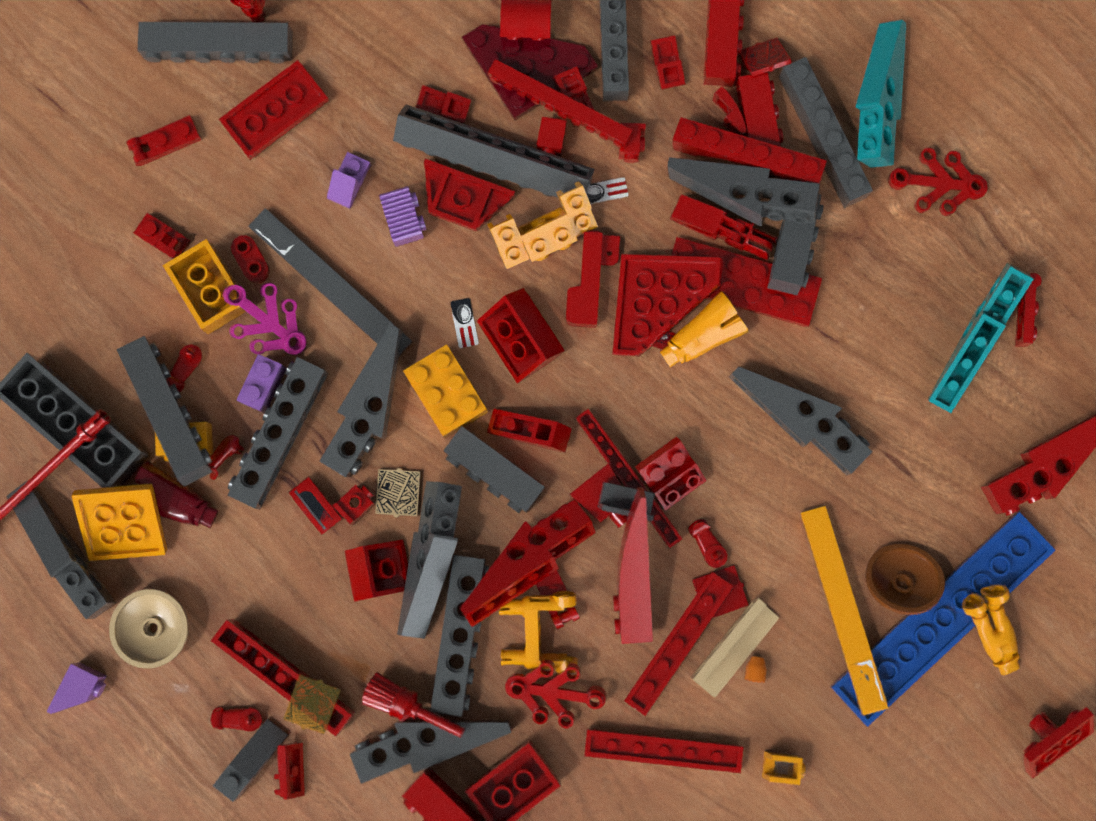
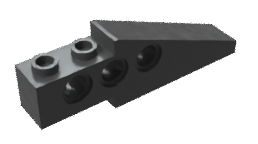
[667,157,820,226]
[320,324,403,477]
[729,367,873,476]
[6,481,117,619]
[397,481,462,639]
[349,720,512,784]

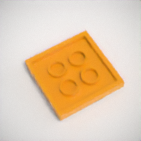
[71,484,167,561]

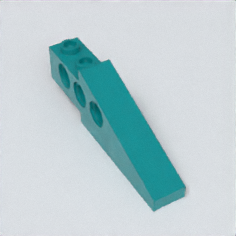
[856,20,907,168]
[928,262,1033,413]

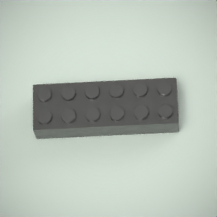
[0,353,150,488]

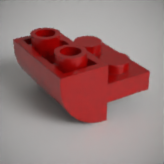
[500,0,552,41]
[635,436,707,511]

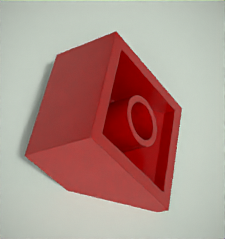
[344,539,408,602]

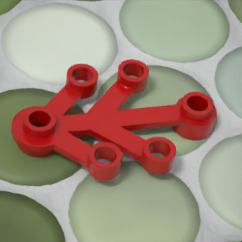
[888,148,988,216]
[505,659,607,729]

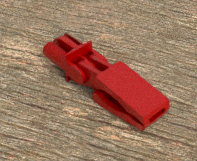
[670,194,778,260]

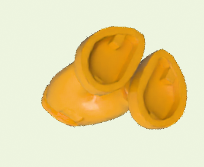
[962,585,1020,676]

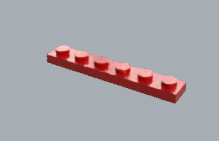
[624,572,734,716]
[584,729,743,773]

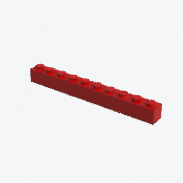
[487,59,633,148]
[575,409,682,549]

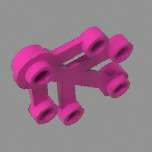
[223,283,306,355]

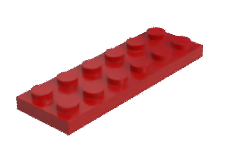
[671,237,822,328]

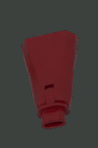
[134,461,219,528]

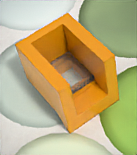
[762,751,805,785]

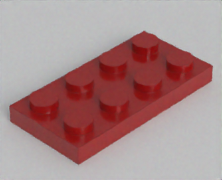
[218,60,329,160]

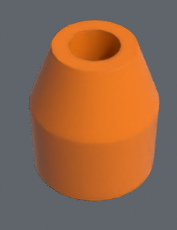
[744,656,767,683]

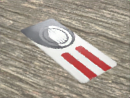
[587,177,628,204]
[450,298,479,348]

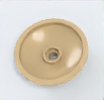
[109,589,189,668]

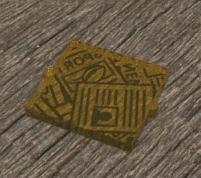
[283,675,341,734]

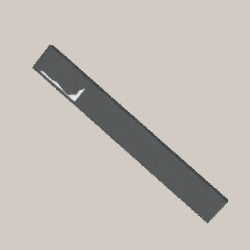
[248,208,412,356]

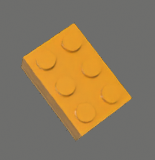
[162,239,246,335]
[403,344,488,439]

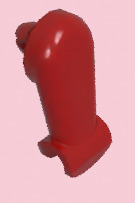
[168,345,202,392]
[209,435,244,480]
[688,519,728,568]
[210,708,262,732]

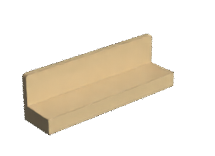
[690,598,779,697]

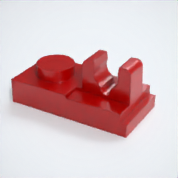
[133,213,191,259]
[274,742,305,800]

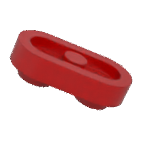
[231,235,270,283]

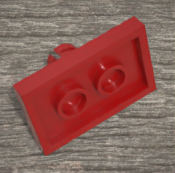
[1023,707,1094,779]

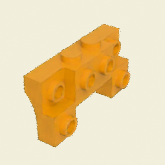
[487,181,598,269]

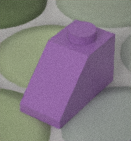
[46,662,106,714]

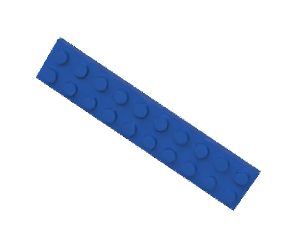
[830,512,1056,727]

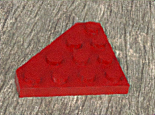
[612,254,723,357]

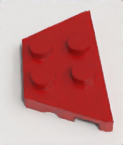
[424,159,515,232]

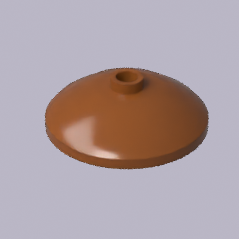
[865,544,945,615]

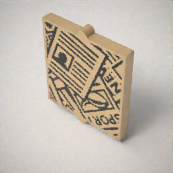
[375,468,421,518]

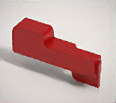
[566,230,620,328]

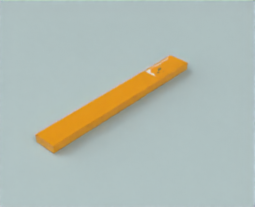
[800,506,889,715]

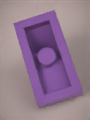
[327,152,371,209]

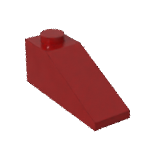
[487,409,572,453]

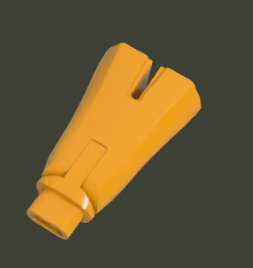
[659,291,749,368]

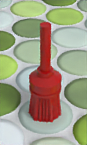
[362,672,465,738]

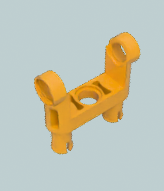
[499,591,578,673]

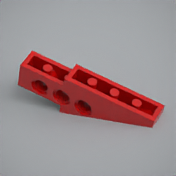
[981,414,1096,516]
[460,499,596,627]

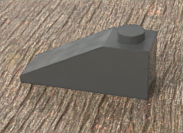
[213,719,289,802]

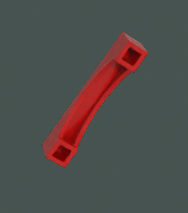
[672,117,827,184]

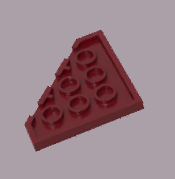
[462,24,598,121]

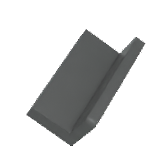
[597,481,655,521]

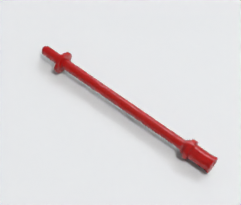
[0,409,111,521]

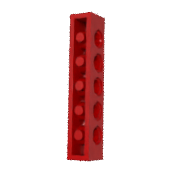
[211,619,356,737]

